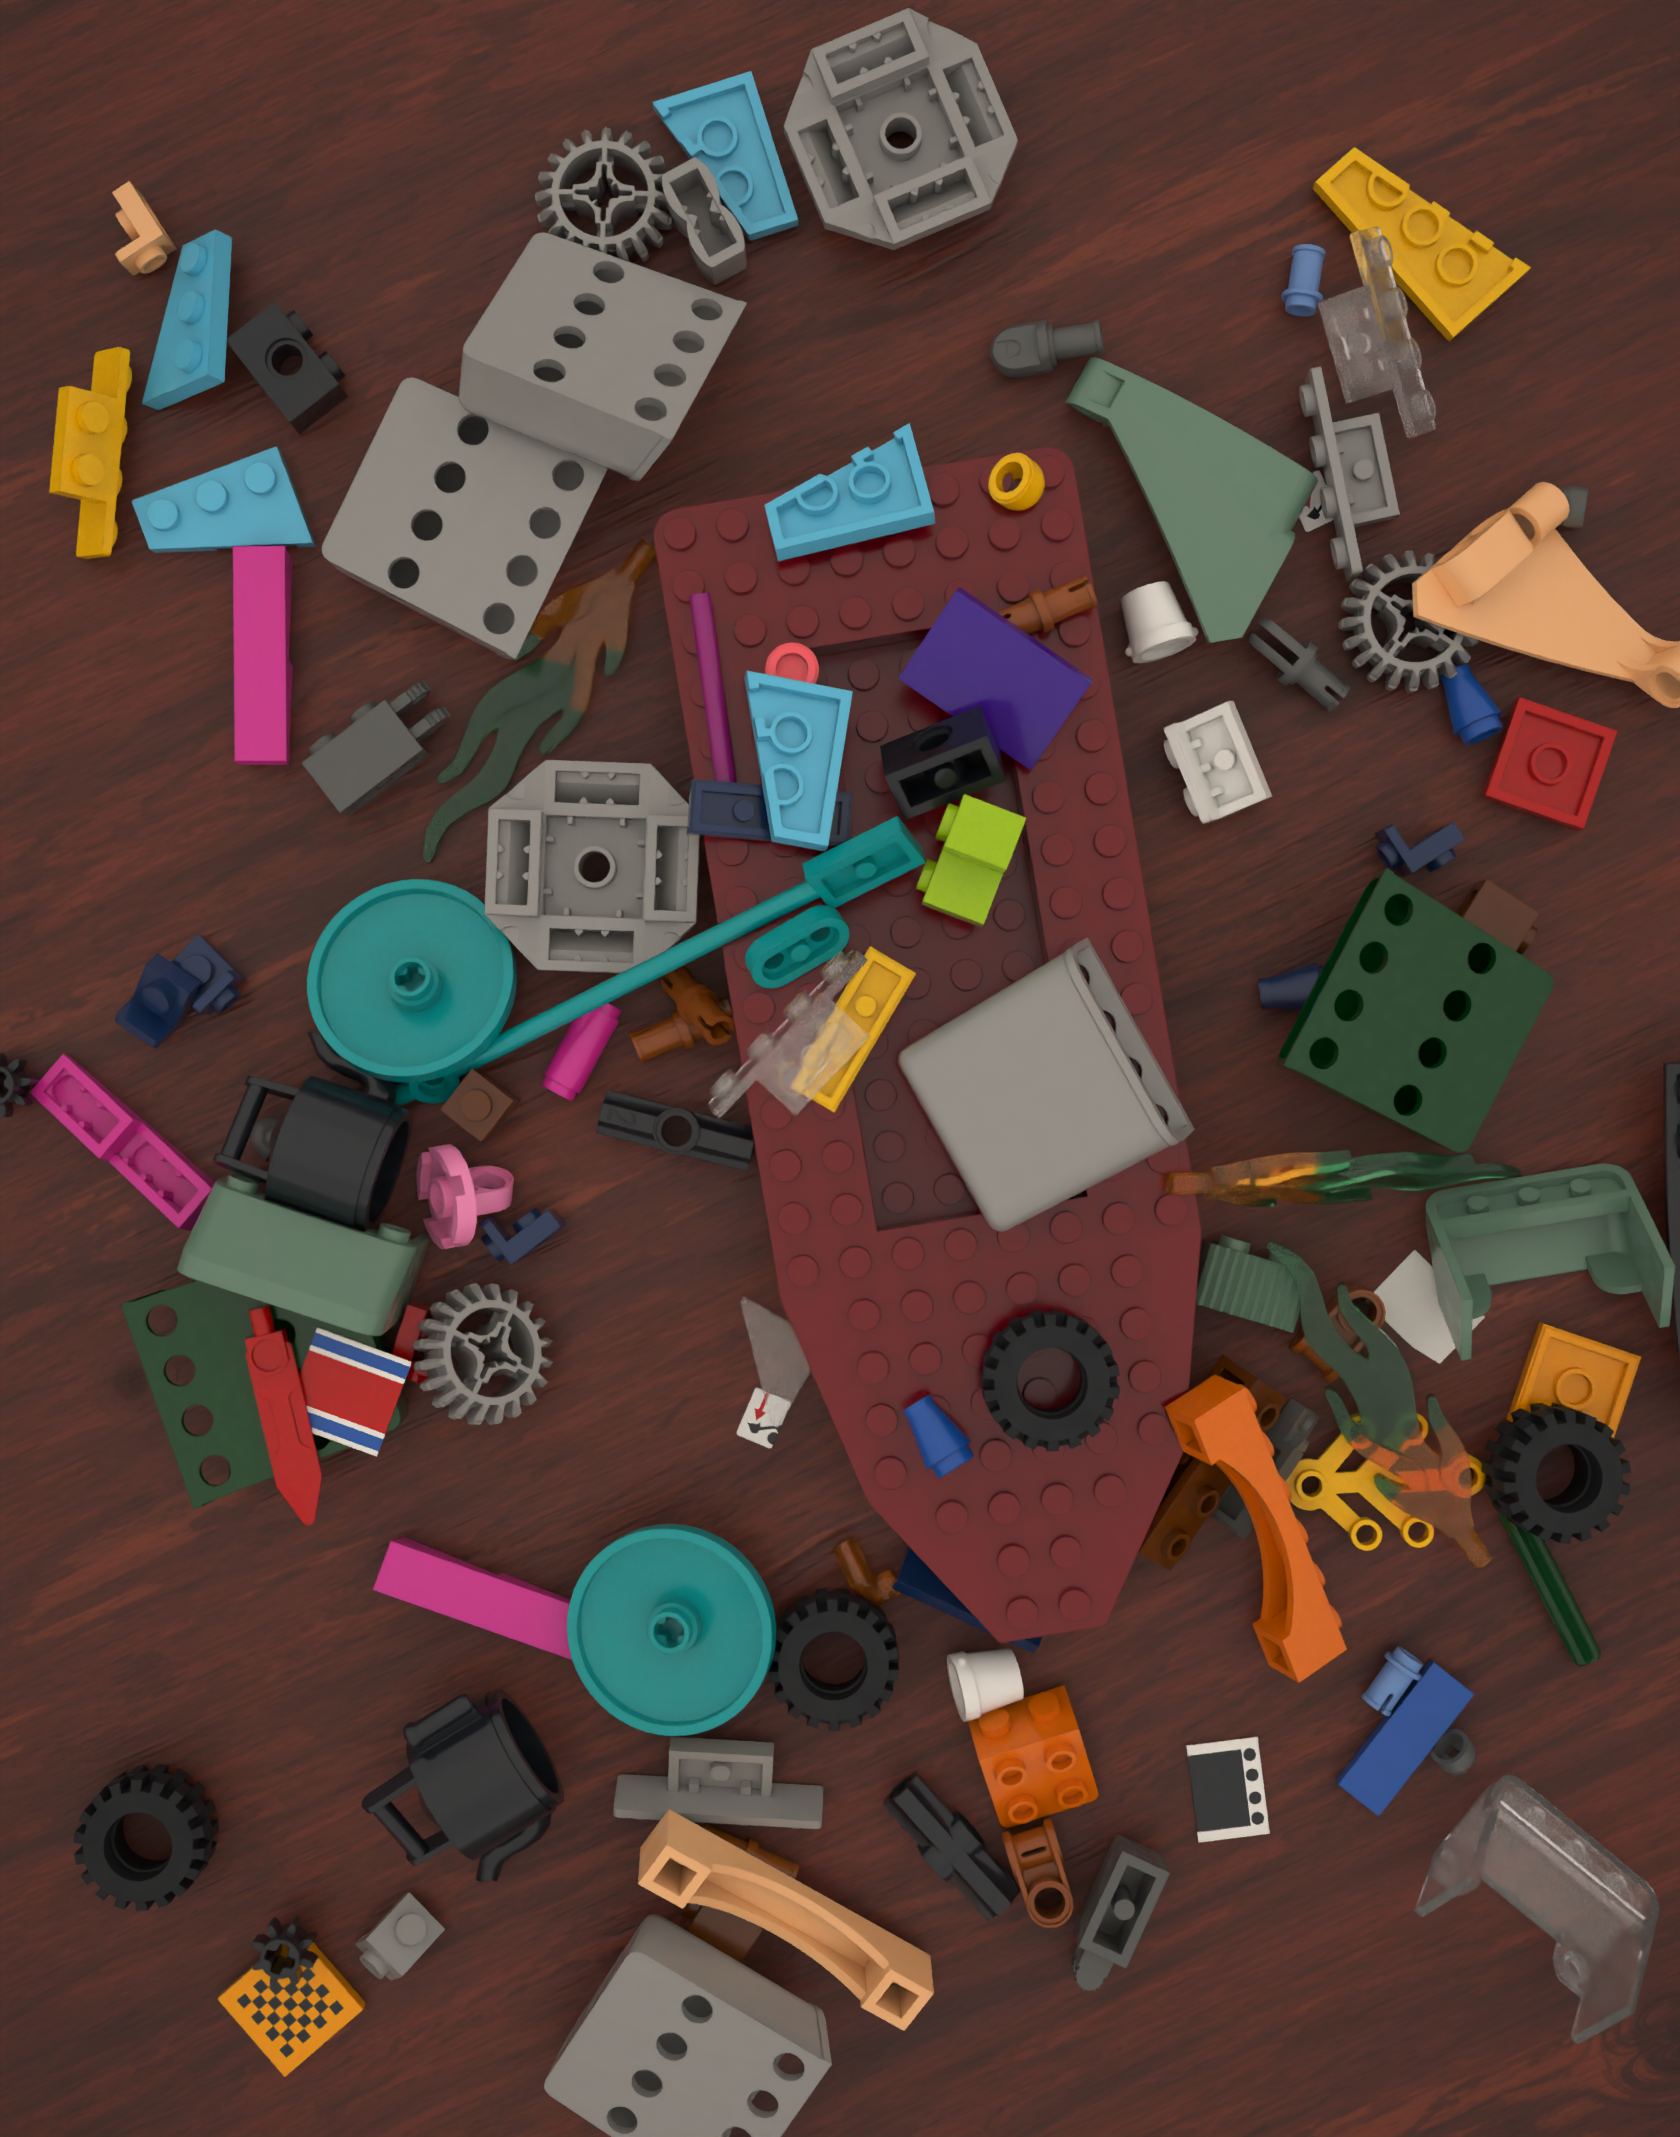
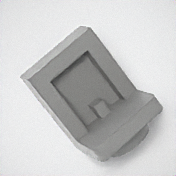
[355,1892,445,1980]

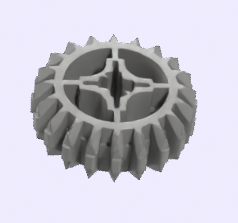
[535,126,673,262]
[1338,551,1479,693]
[412,1283,553,1425]

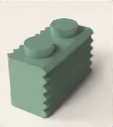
[1196,1235,1311,1333]

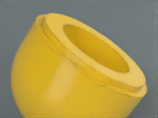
[988,453,1045,511]

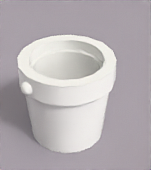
[1120,581,1198,663]
[947,1648,1024,1722]

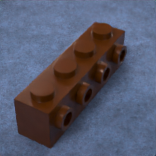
[1138,1354,1288,1571]

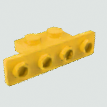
[49,347,132,559]

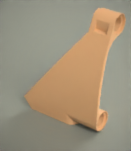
[1412,482,1680,708]

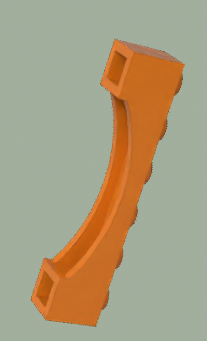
[1165,1375,1347,1683]

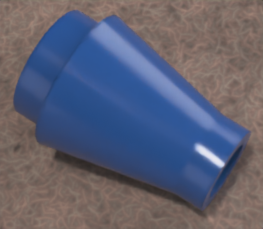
[1440,664,1503,746]
[903,1395,974,1479]

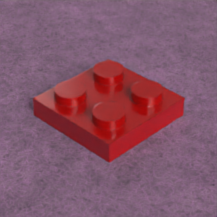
[1481,697,1618,831]

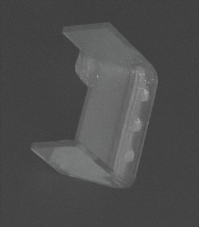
[1414,1775,1659,2044]

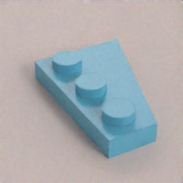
[652,71,799,241]
[142,229,232,411]
[764,423,935,561]
[132,446,317,553]
[744,670,853,852]

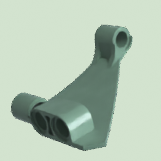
[1065,357,1318,643]

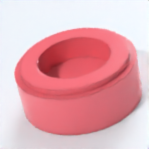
[765,642,819,684]

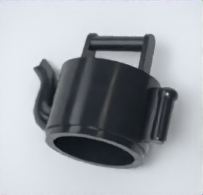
[213,1032,412,1232]
[361,1689,564,1882]

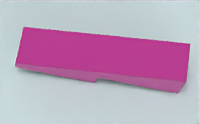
[233,546,293,765]
[30,1053,215,1231]
[373,1537,572,1660]

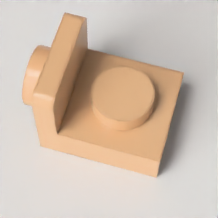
[112,181,177,276]

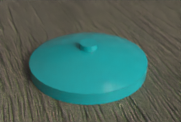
[307,879,517,1083]
[567,1524,776,1736]

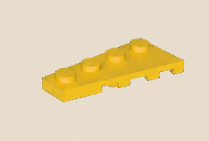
[1312,147,1531,342]

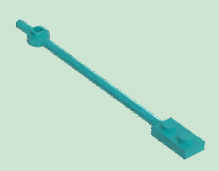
[395,816,926,1106]

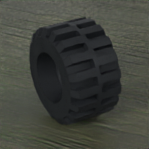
[980,1309,1120,1451]
[1482,1403,1631,1544]
[768,1588,899,1731]
[73,1764,219,1911]

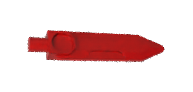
[244,1305,323,1525]

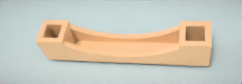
[638,1809,934,2031]

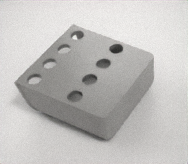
[459,232,747,482]
[322,377,608,659]
[898,937,1195,1232]
[544,1914,832,2137]

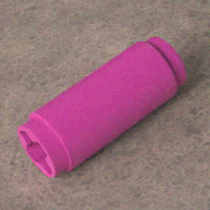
[541,1003,622,1102]

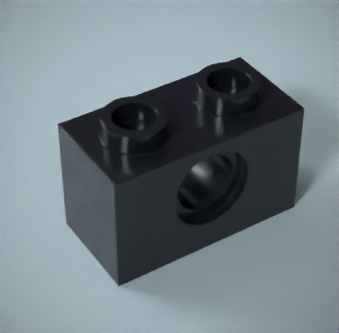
[227,302,348,434]
[880,706,1006,820]

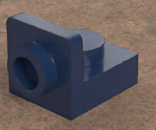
[171,934,246,1015]
[115,953,201,1048]
[480,1207,567,1265]

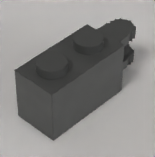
[302,681,451,817]
[1071,1834,1170,1992]

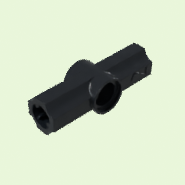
[596,1090,755,1172]
[883,1771,1021,1921]

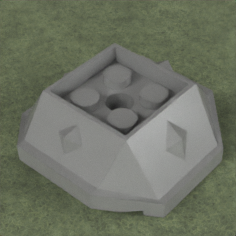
[784,8,1018,250]
[484,760,701,974]

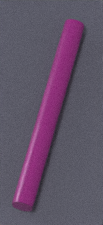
[689,593,737,783]

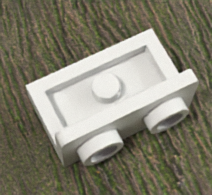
[1164,701,1273,824]

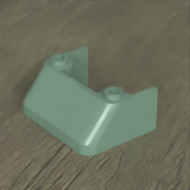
[1425,1163,1675,1361]
[177,1172,431,1336]

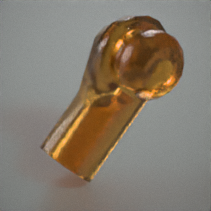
[833,1538,900,1605]

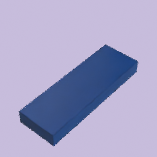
[1335,1659,1474,1816]

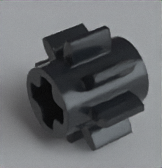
[0,1053,38,1117]
[251,1916,318,1986]

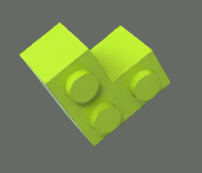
[916,794,1026,927]

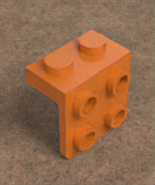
[968,1685,1099,1828]

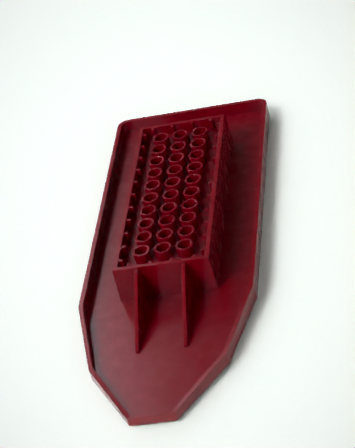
[654,447,1202,1643]

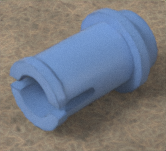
[1281,244,1326,316]
[1361,1646,1424,1716]

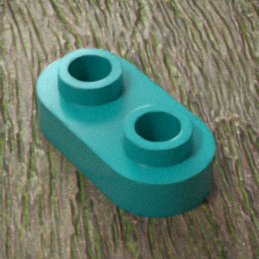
[745,905,850,989]

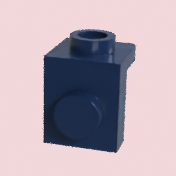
[1375,822,1465,877]

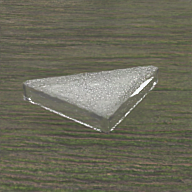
[740,1296,811,1428]

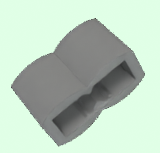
[662,157,747,285]

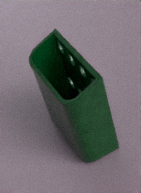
[1275,868,1554,1153]
[121,1280,409,1510]

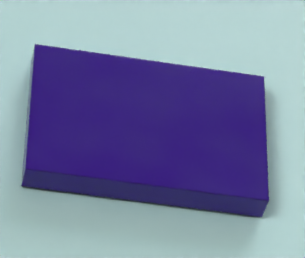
[898,587,1093,771]

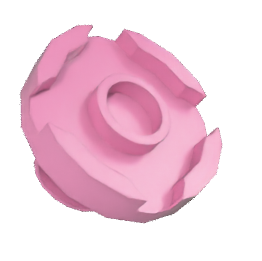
[416,1144,514,1249]

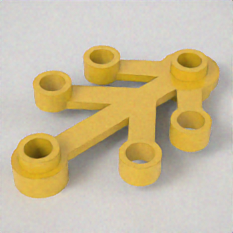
[1285,1411,1486,1551]

